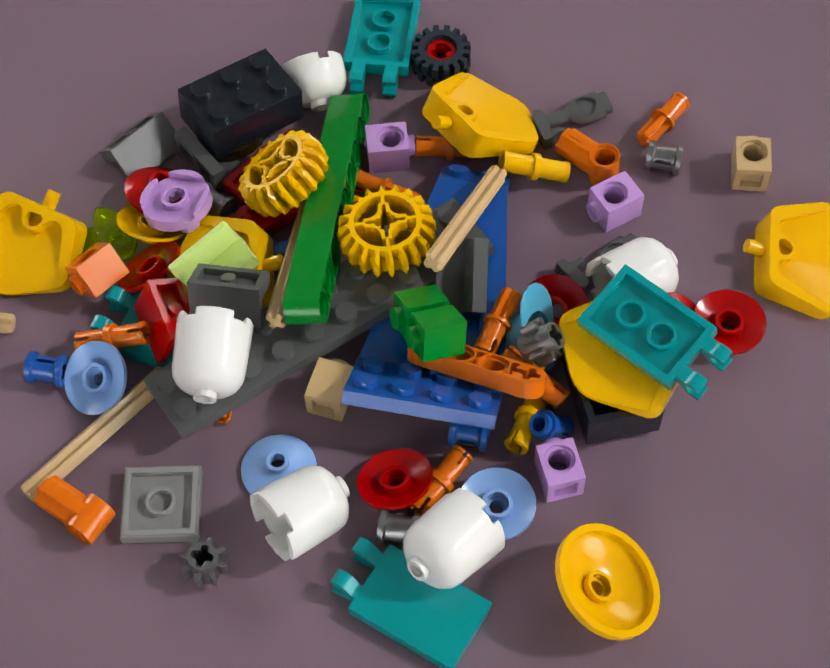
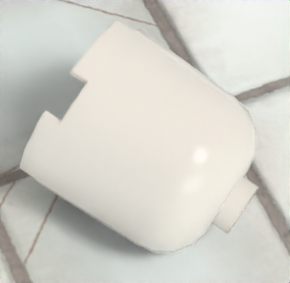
[585,237,679,299]
[172,306,254,404]
[250,465,350,561]
[403,488,505,589]

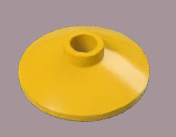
[116,205,185,244]

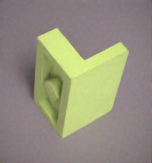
[168,221,260,287]

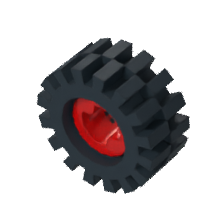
[411,25,471,86]

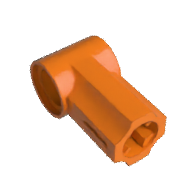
[555,127,620,186]
[34,475,116,546]

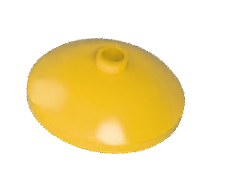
[555,523,660,641]

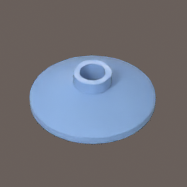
[64,341,127,415]
[241,434,317,495]
[462,467,536,540]

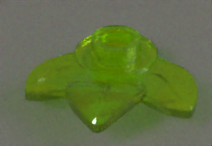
[82,207,138,260]

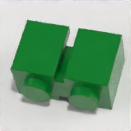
[390,284,467,362]

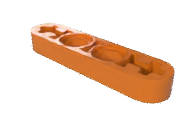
[407,345,547,399]

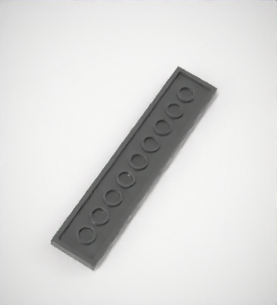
[143,198,495,440]

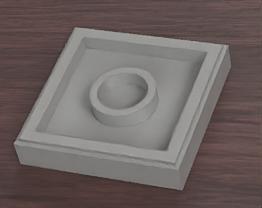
[120,465,203,543]

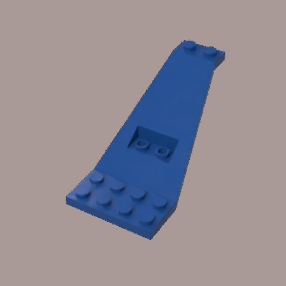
[342,164,511,430]

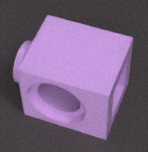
[365,121,416,173]
[586,171,645,232]
[534,437,586,503]

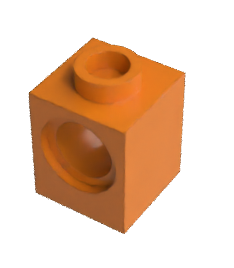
[64,242,130,298]

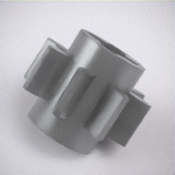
[517,317,565,368]
[179,537,229,589]

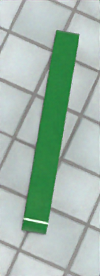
[283,93,370,325]

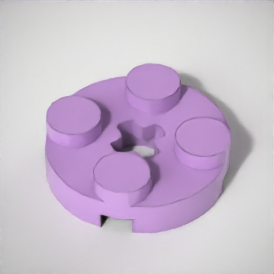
[140,169,213,233]

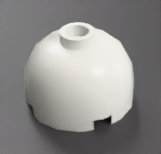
[283,51,347,112]

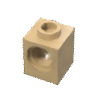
[731,136,772,192]
[304,357,354,422]

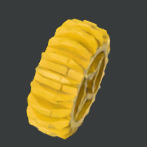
[238,130,329,218]
[337,184,436,278]

